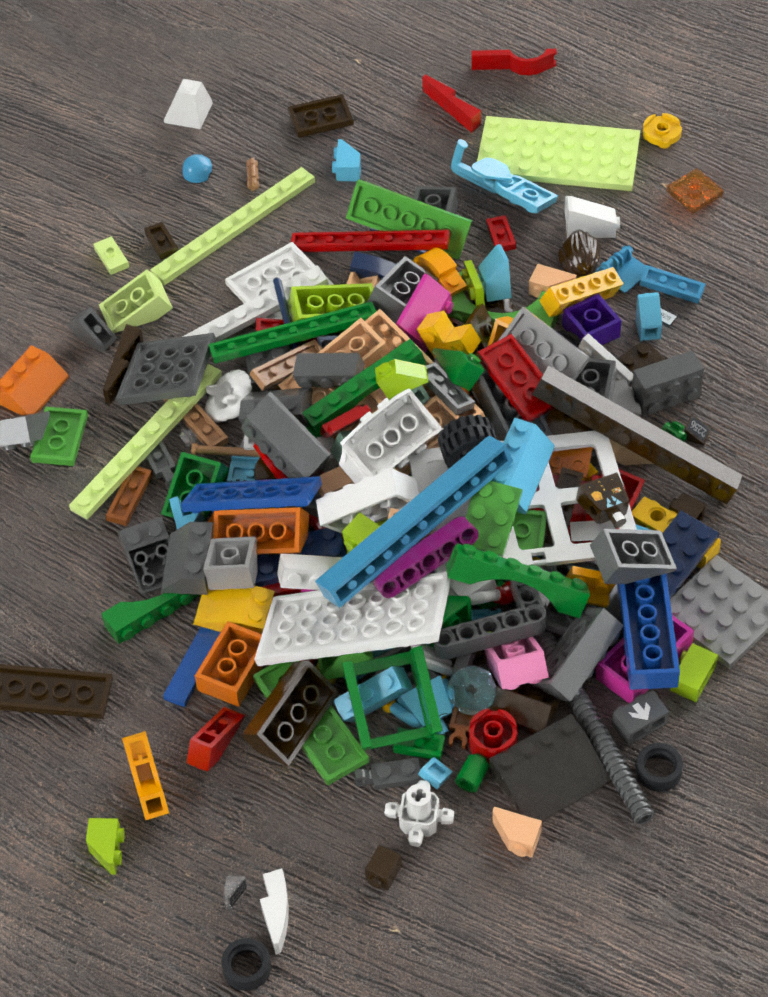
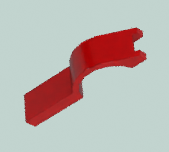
[471,48,557,76]

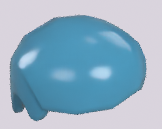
[182,154,212,183]

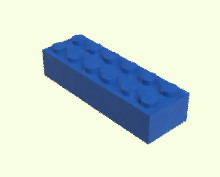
[617,574,680,690]

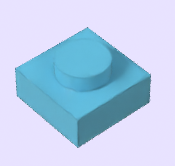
[418,757,453,789]

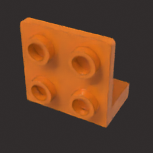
[549,434,594,478]

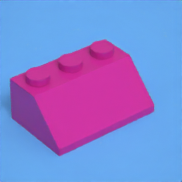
[396,273,453,353]

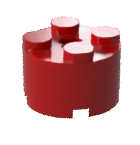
[469,709,517,767]

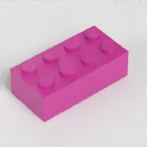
[596,615,694,704]

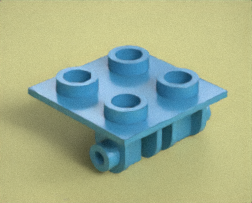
[595,245,646,294]

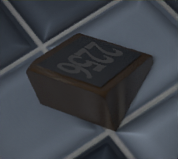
[684,415,711,446]

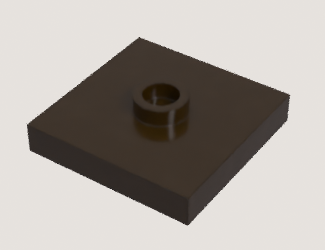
[465,303,494,351]

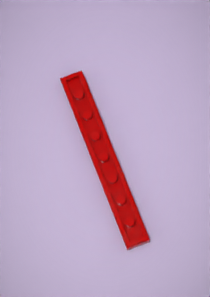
[290,230,451,252]

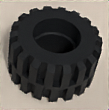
[438,414,498,468]

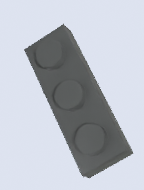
[425,362,475,415]

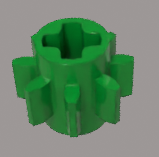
[661,421,687,442]

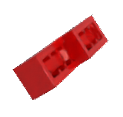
[422,74,481,133]

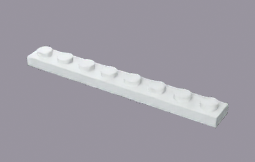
[182,265,329,342]

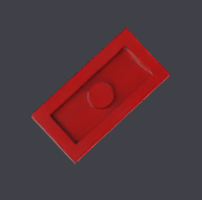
[486,215,516,252]

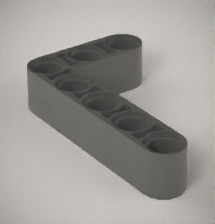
[434,580,546,660]

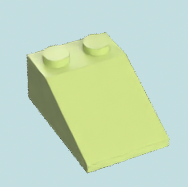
[99,269,173,333]

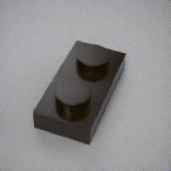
[144,222,178,260]

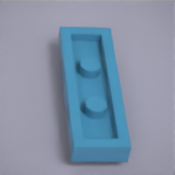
[639,265,706,304]

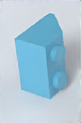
[478,244,512,302]

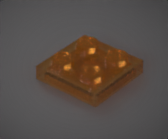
[666,168,724,214]

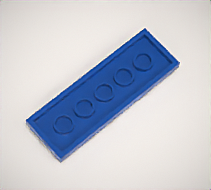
[181,476,322,514]

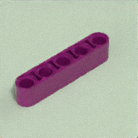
[372,517,479,598]

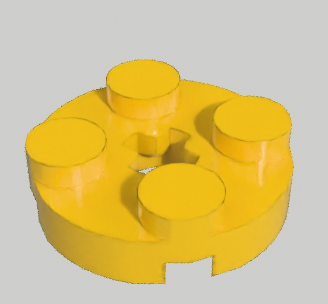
[643,113,682,149]

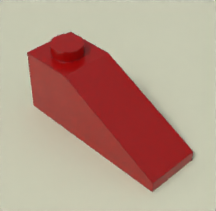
[186,707,245,772]

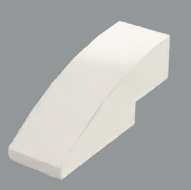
[260,869,289,955]

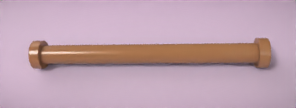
[191,443,260,457]

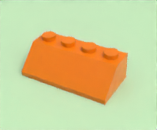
[213,507,309,555]

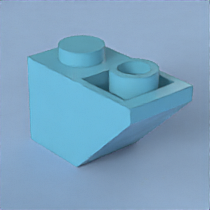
[332,139,361,181]
[635,292,662,341]

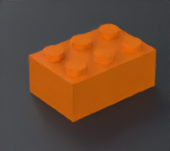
[195,621,263,707]

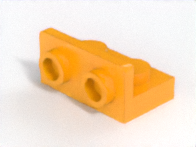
[566,566,616,608]

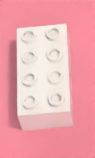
[316,468,419,533]

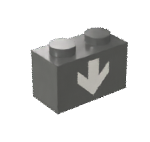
[612,691,670,746]

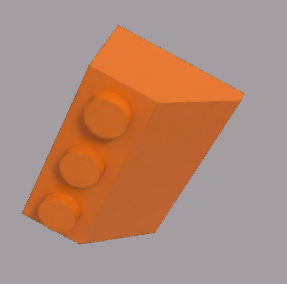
[0,345,69,415]

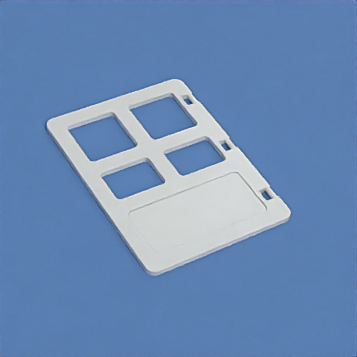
[409,431,637,573]

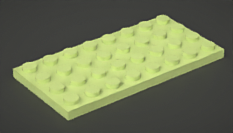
[477,116,640,191]

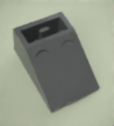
[118,516,169,595]

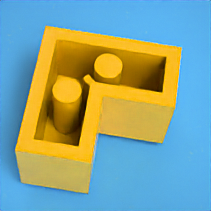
[417,310,481,358]

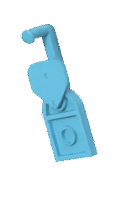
[451,139,558,214]

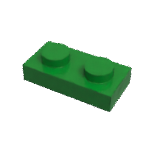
[393,728,445,761]

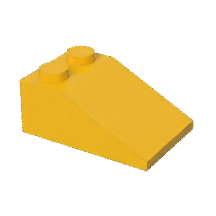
[193,586,275,634]

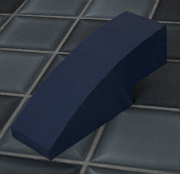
[350,252,396,280]

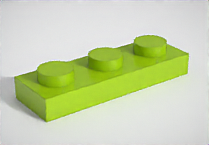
[461,260,485,306]

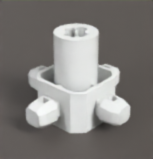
[385,780,454,847]

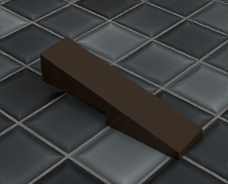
[103,324,143,404]

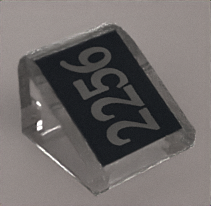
[223,875,247,910]

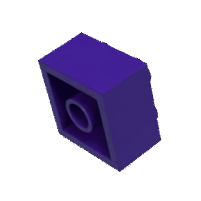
[562,293,622,345]

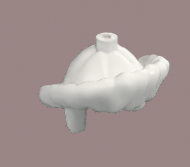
[205,369,252,423]

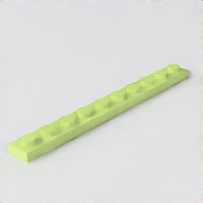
[150,167,315,286]
[69,364,222,520]

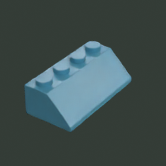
[491,418,555,515]

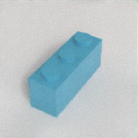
[334,666,413,722]

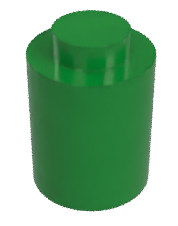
[455,754,489,793]

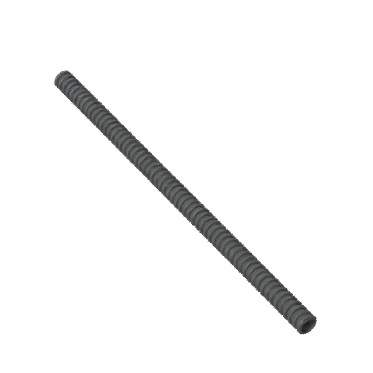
[501,579,655,824]

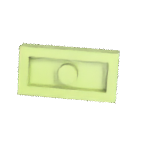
[94,236,129,275]

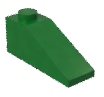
[432,348,484,391]

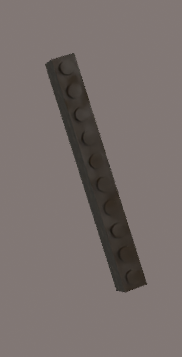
[532,365,742,505]

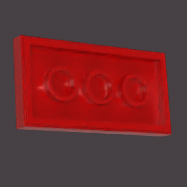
[475,333,554,422]

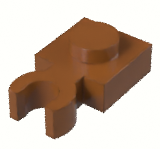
[449,705,478,750]

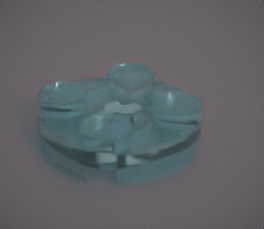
[447,666,496,715]

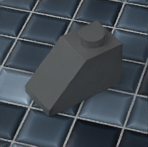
[67,307,118,352]

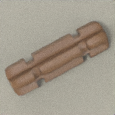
[246,158,259,191]

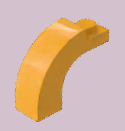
[413,248,467,297]
[122,731,169,820]

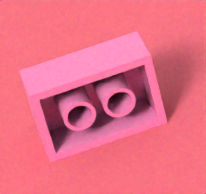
[484,636,549,690]

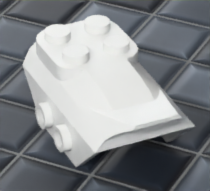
[339,388,443,483]

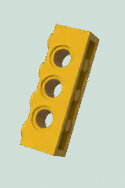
[539,267,623,318]
[631,496,721,569]

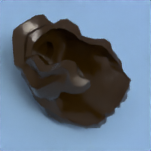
[557,229,600,279]

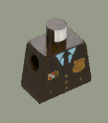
[576,472,629,528]

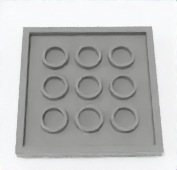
[481,307,591,420]
[670,555,768,669]

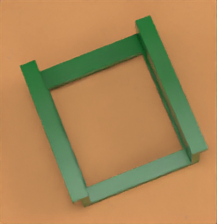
[342,646,443,751]

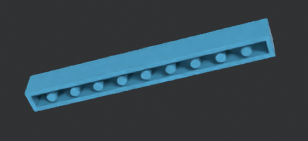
[315,436,513,608]

